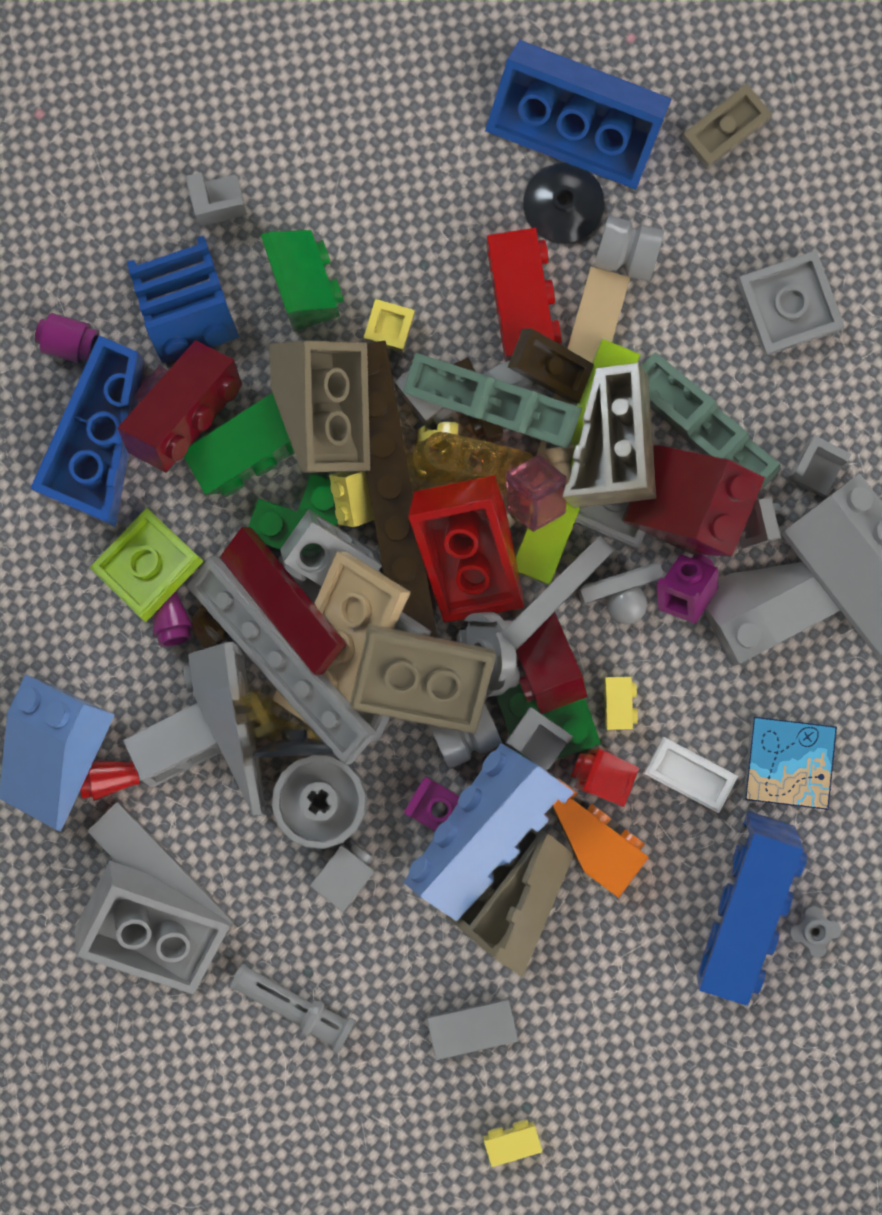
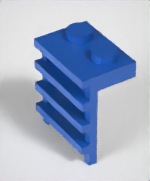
[127,236,239,364]

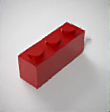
[486,228,562,362]

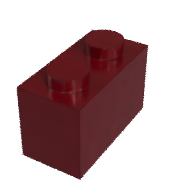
[515,612,588,714]

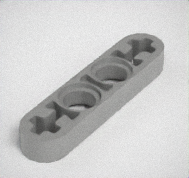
[502,536,615,649]

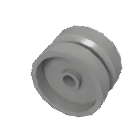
[272,755,368,849]

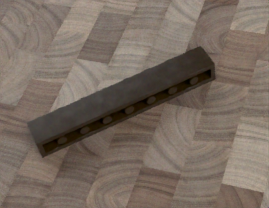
[366,340,438,638]

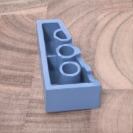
[403,743,574,921]

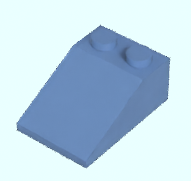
[0,674,115,831]

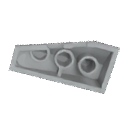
[704,562,840,666]
[183,642,267,816]

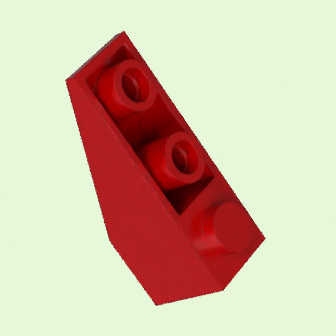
[571,749,639,807]

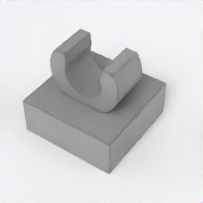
[740,497,786,549]

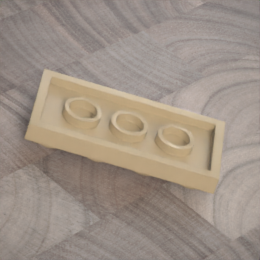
[272,552,411,723]

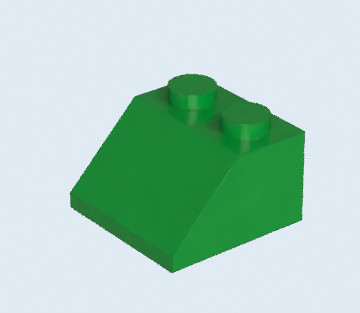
[260,230,344,332]

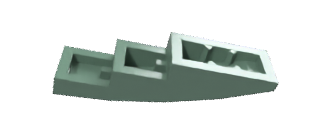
[641,352,781,492]
[403,353,582,448]

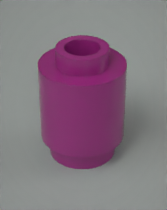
[35,313,100,364]

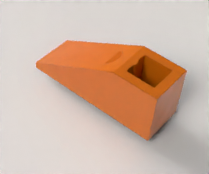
[552,778,649,898]

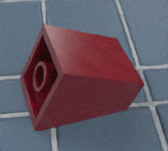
[621,445,765,557]

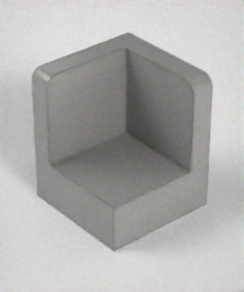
[185,172,247,227]
[787,435,851,498]
[505,707,573,770]

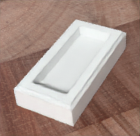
[643,737,738,813]

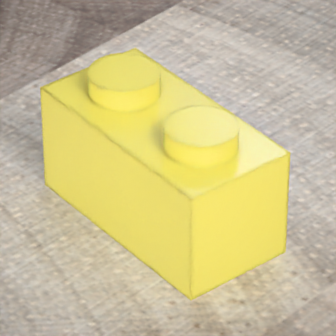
[329,471,374,527]
[603,677,638,730]
[483,1120,543,1167]

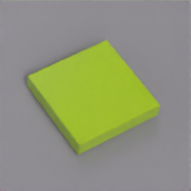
[89,507,204,622]

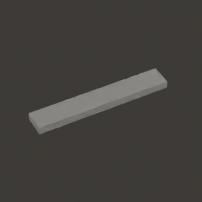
[186,556,377,765]

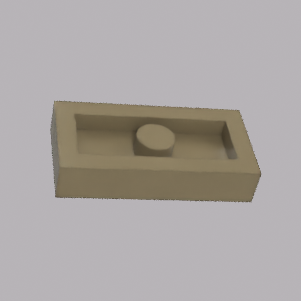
[681,84,773,169]

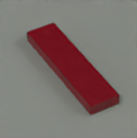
[220,527,347,675]

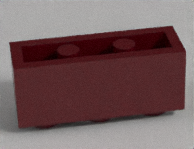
[117,340,242,473]

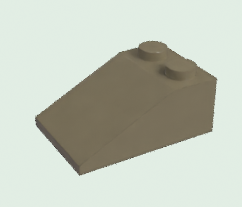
[269,341,370,472]

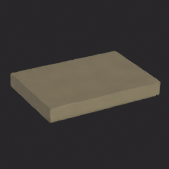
[350,624,496,734]

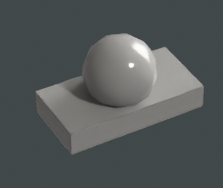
[577,562,665,624]

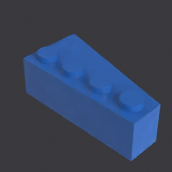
[30,335,145,528]
[697,811,807,1006]

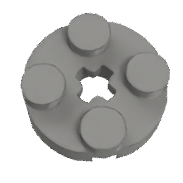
[456,612,520,697]

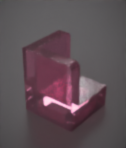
[506,454,566,532]

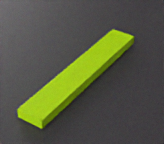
[515,339,641,586]

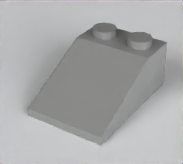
[74,860,230,995]

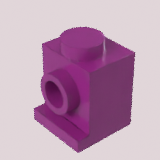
[656,554,719,624]
[404,776,460,831]

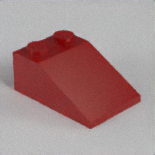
[408,475,525,623]

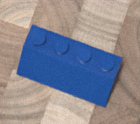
[485,39,672,190]

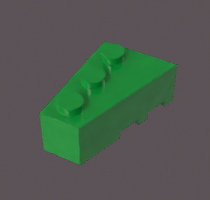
[184,393,295,497]

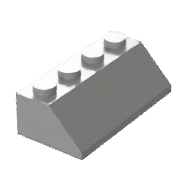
[780,473,882,663]

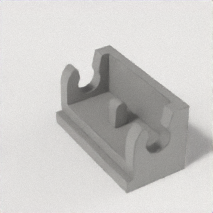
[123,703,222,788]

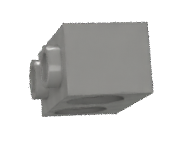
[280,509,382,590]

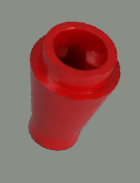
[80,760,140,801]

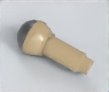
[545,442,574,500]

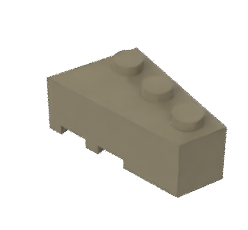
[563,363,656,508]

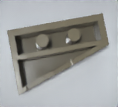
[446,828,574,977]

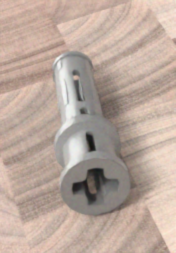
[230,964,356,1054]

